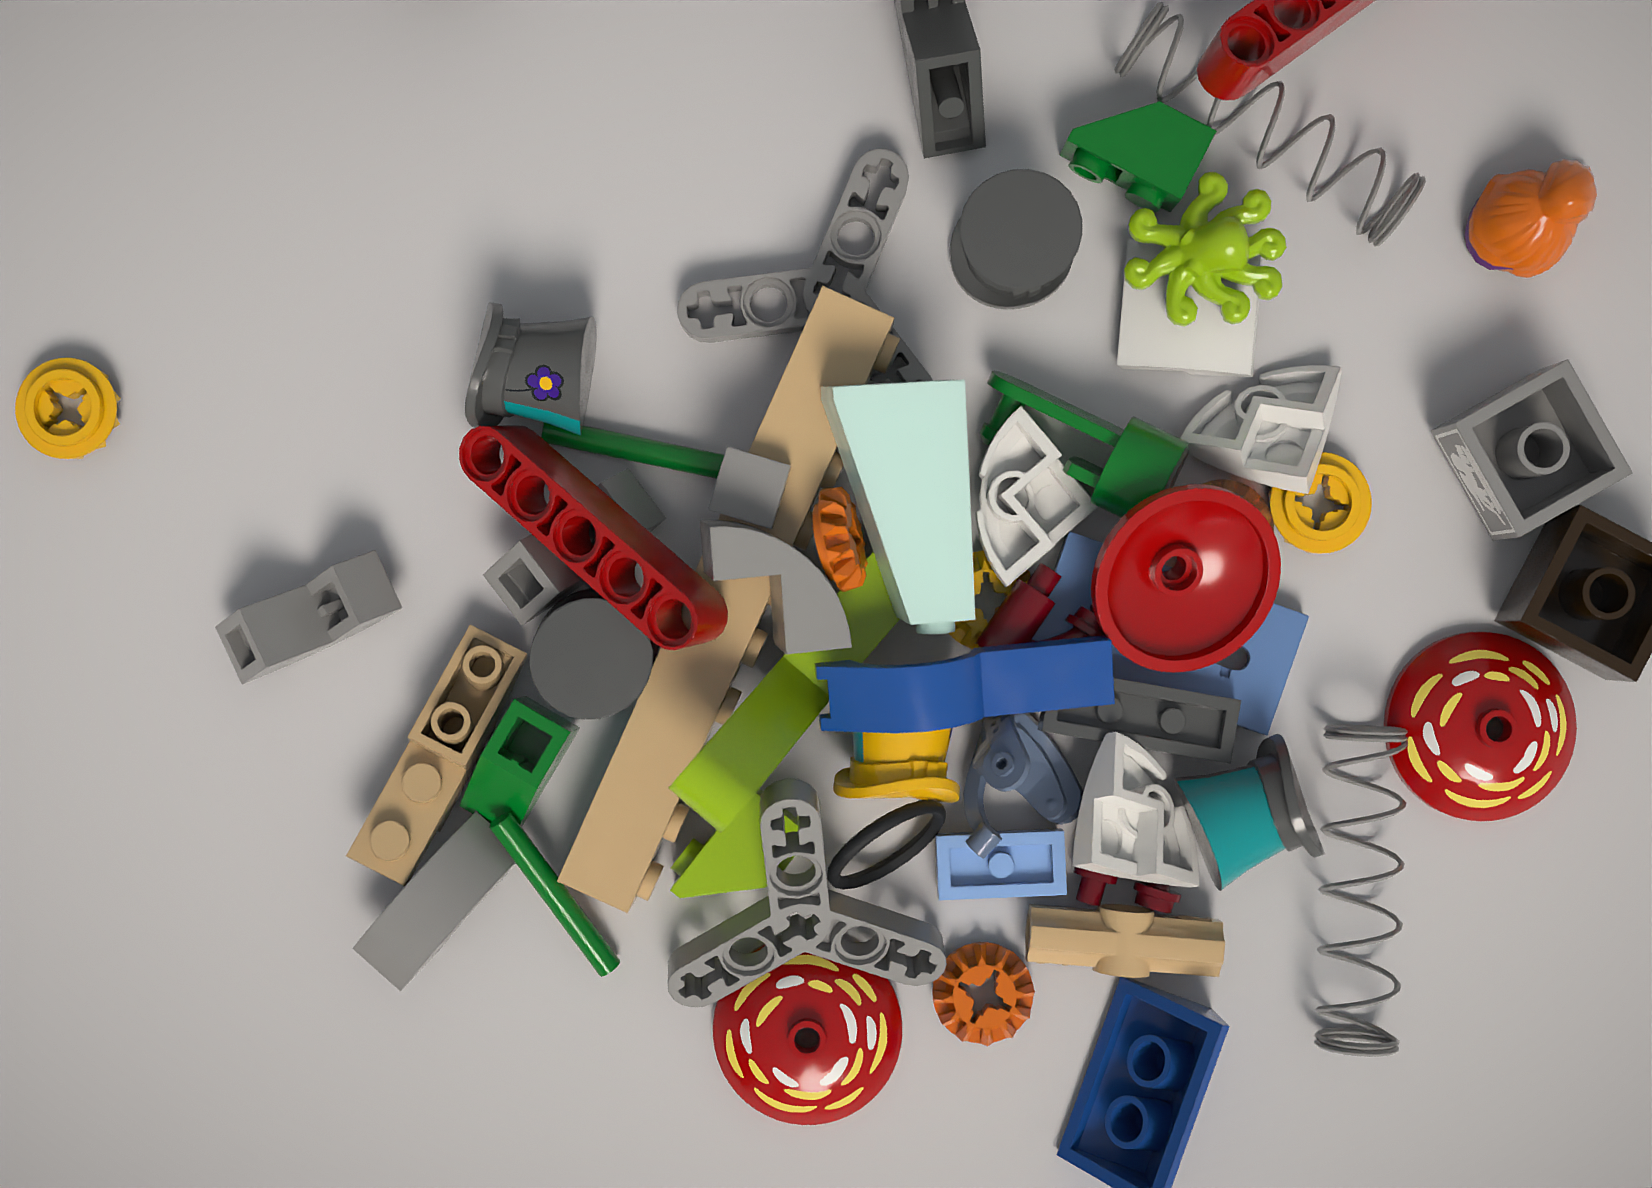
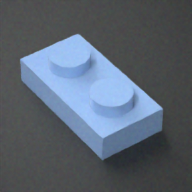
[935,828,1067,900]

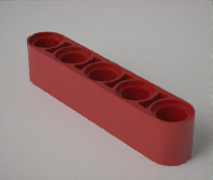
[1197,0,1376,100]
[459,425,728,650]

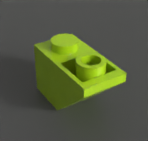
[670,788,798,898]

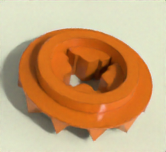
[813,487,868,592]
[932,942,1035,1046]

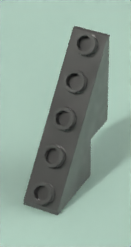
[894,0,986,159]

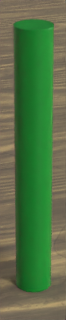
[541,423,724,479]
[489,811,620,977]

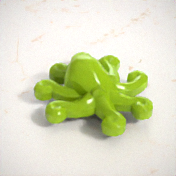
[1123,171,1287,327]

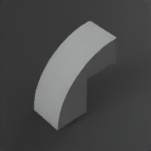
[483,469,667,625]
[700,520,852,654]
[215,550,402,684]
[352,811,515,991]

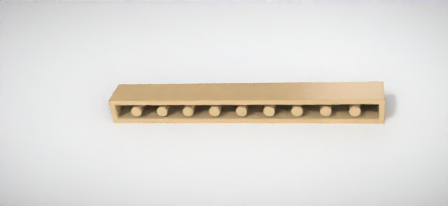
[557,286,901,913]

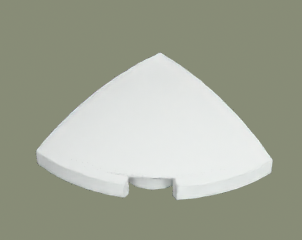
[1181,365,1342,494]
[975,406,1098,587]
[1072,732,1199,887]

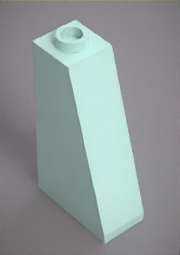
[821,380,975,634]

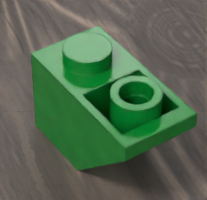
[1060,101,1217,212]
[460,696,580,827]

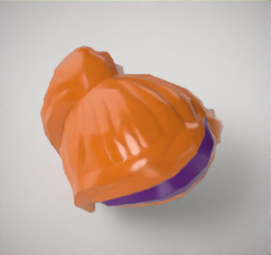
[1465,159,1597,278]

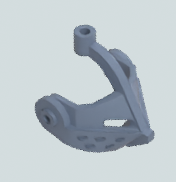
[963,713,1084,859]

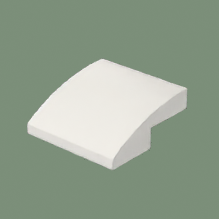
[1117,239,1263,377]

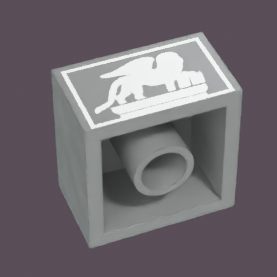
[1431,359,1633,541]

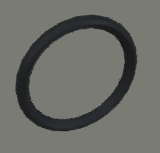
[827,799,946,890]

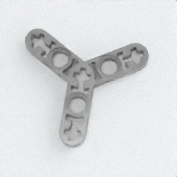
[677,148,933,384]
[668,779,947,1007]

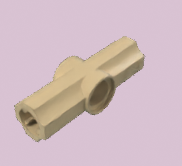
[1025,904,1225,978]

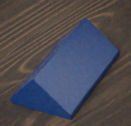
[1056,977,1230,1188]

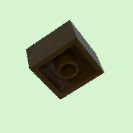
[1494,505,1652,682]

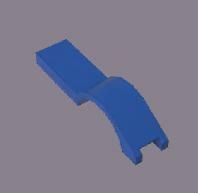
[815,635,1115,734]

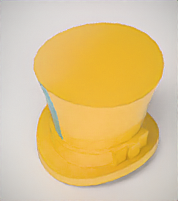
[833,728,960,803]

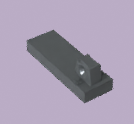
[1037,678,1241,764]

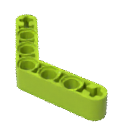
[669,552,900,833]

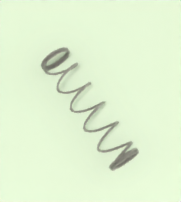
[1114,2,1426,247]
[1314,725,1408,1057]

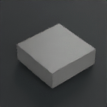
[708,446,791,529]

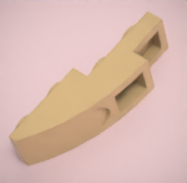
[346,625,527,886]

